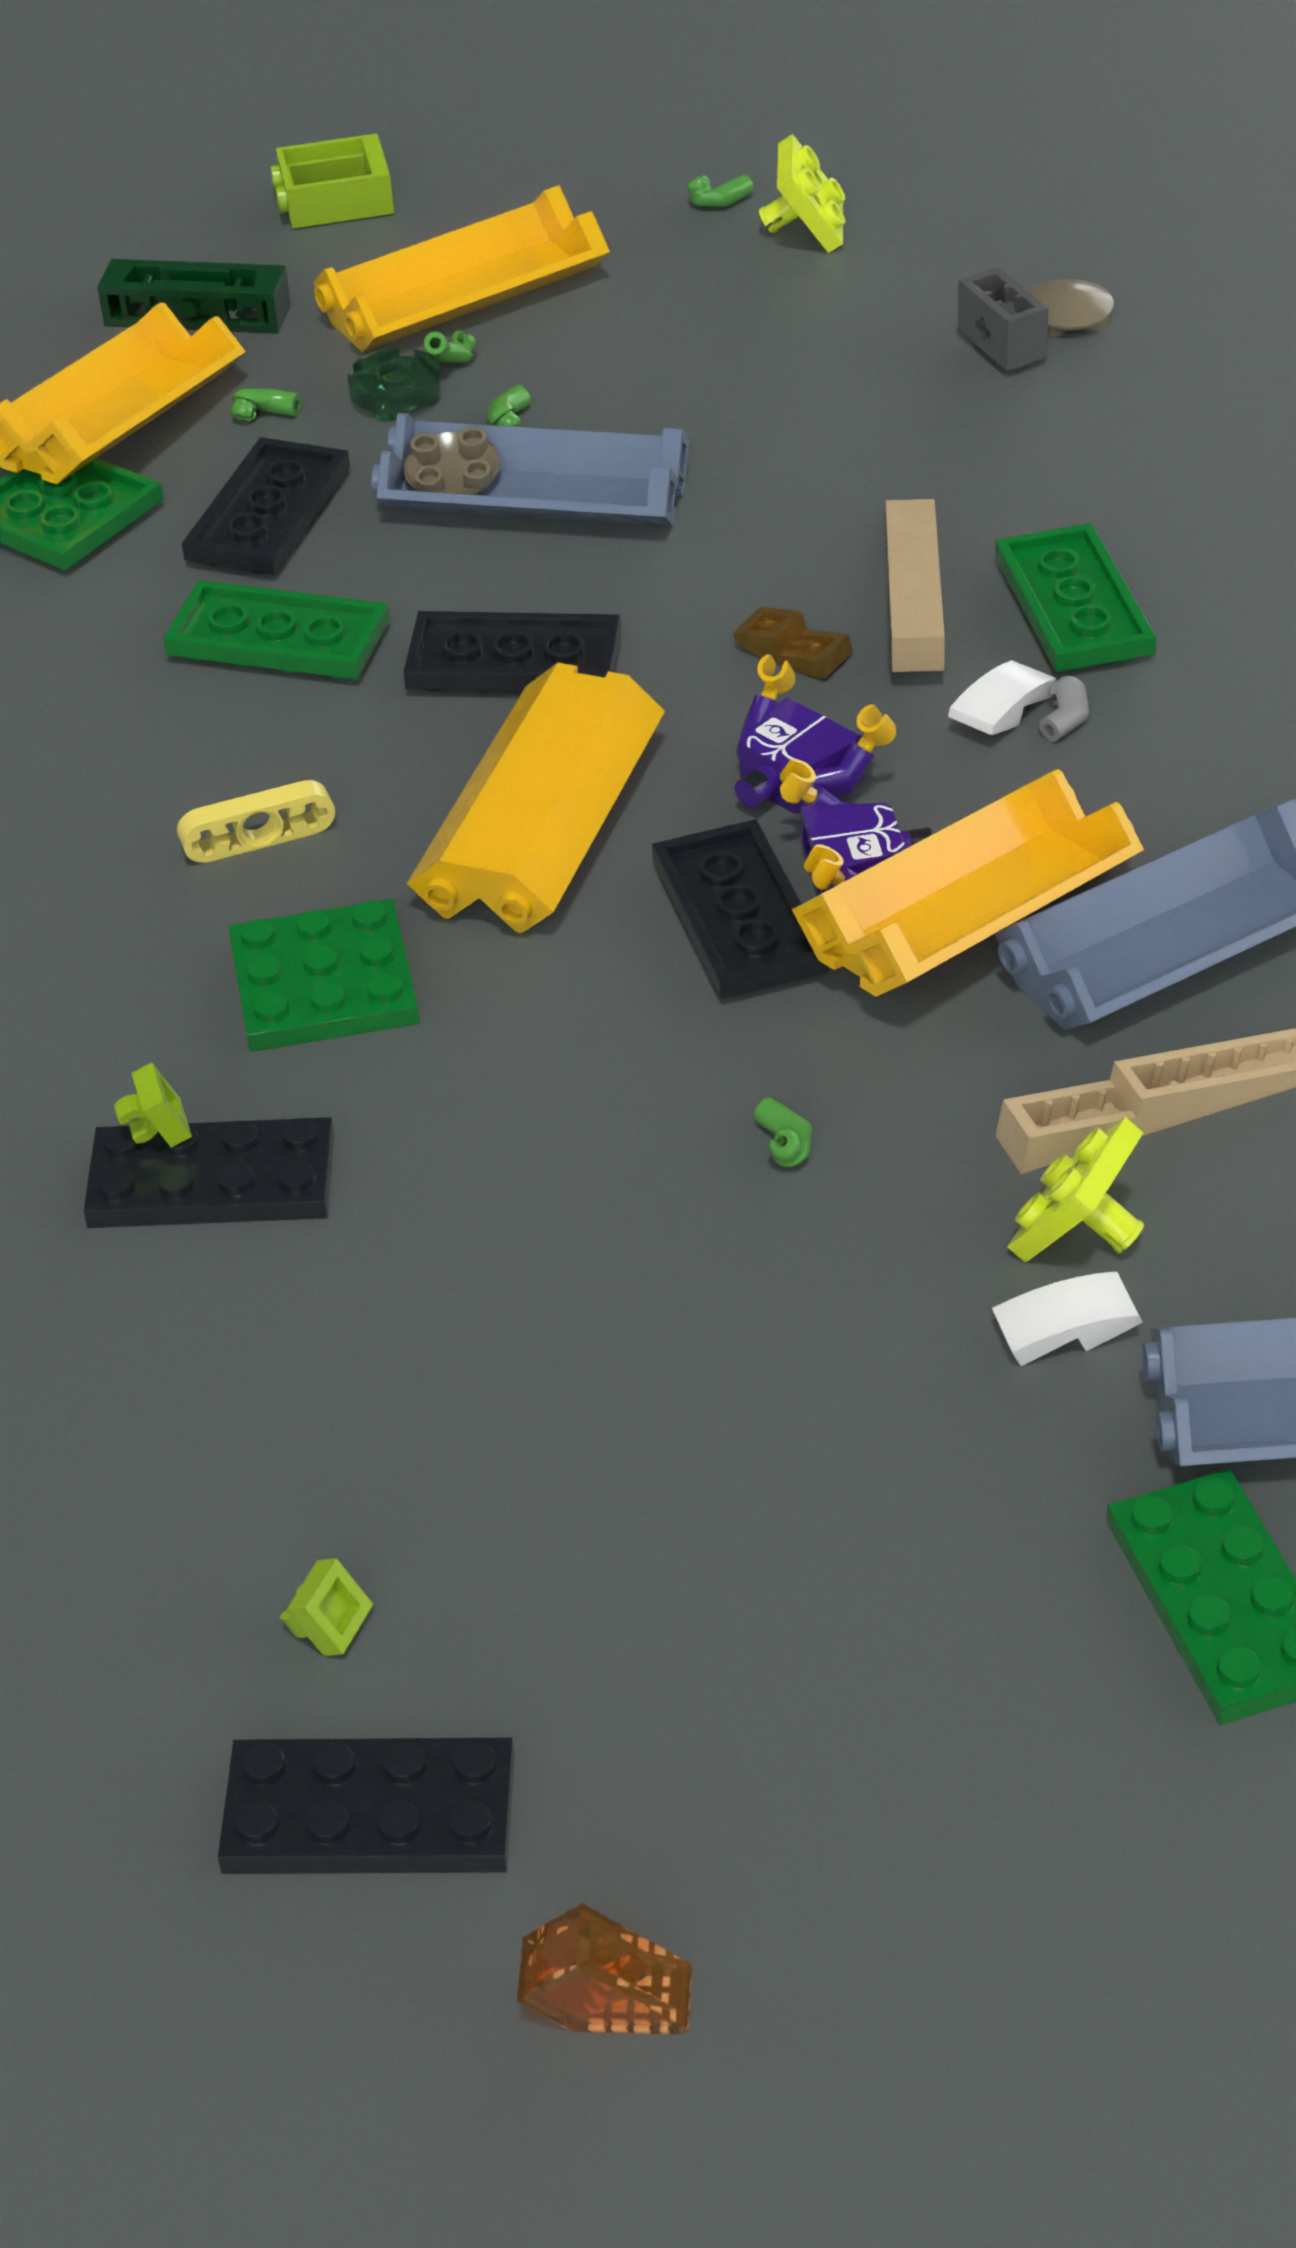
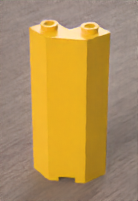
[313,185,610,352]
[0,302,246,484]
[406,663,665,933]
[792,769,1144,997]

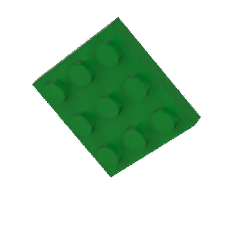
[0,458,164,571]
[228,898,420,1052]

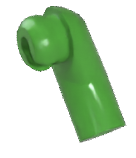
[687,174,753,207]
[424,330,476,364]
[486,385,531,427]
[230,388,302,422]
[754,1097,813,1167]

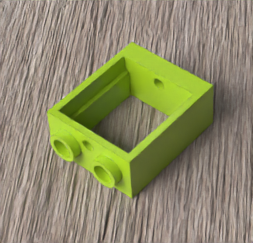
[270,133,394,229]

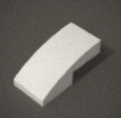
[948,660,1056,735]
[992,1271,1143,1367]

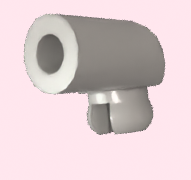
[1039,675,1089,742]

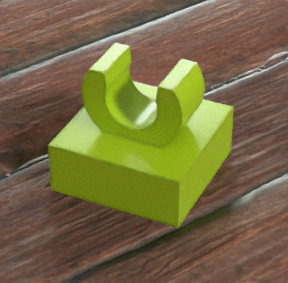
[114,1062,192,1148]
[279,1558,373,1656]

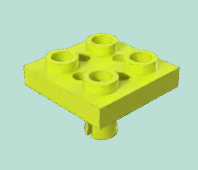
[759,134,845,253]
[1007,1117,1144,1263]

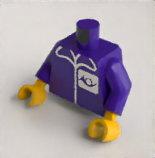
[734,654,896,813]
[780,759,932,896]

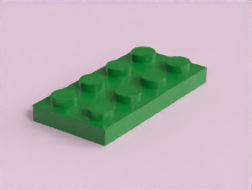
[995,523,1157,672]
[163,580,390,680]
[1106,1469,1296,1725]

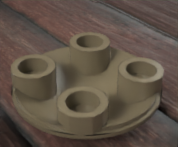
[1028,279,1114,338]
[404,427,500,495]

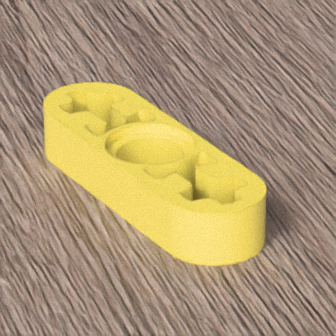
[177,780,335,863]

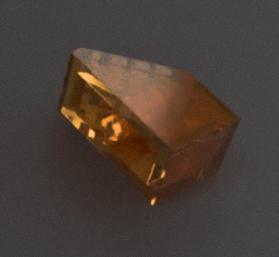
[517,1903,692,2035]

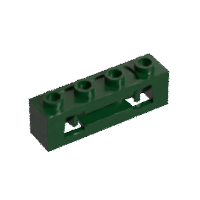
[97,259,291,334]

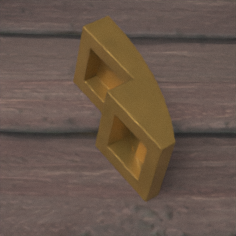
[733,606,853,679]

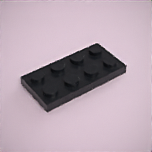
[181,437,350,575]
[403,611,621,693]
[652,819,829,999]
[83,1117,334,1228]
[218,1737,515,1874]

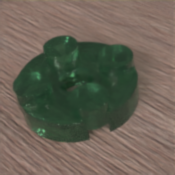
[347,348,441,422]

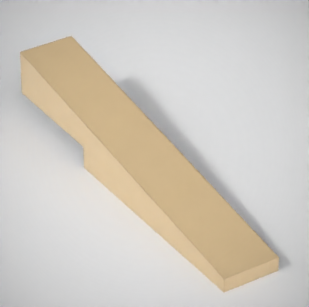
[885,499,945,672]
[995,1028,1296,1174]

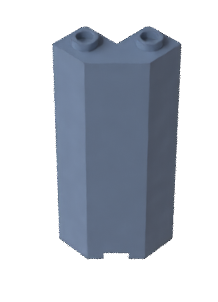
[371,413,690,526]
[995,798,1296,1030]
[1142,1317,1296,1466]

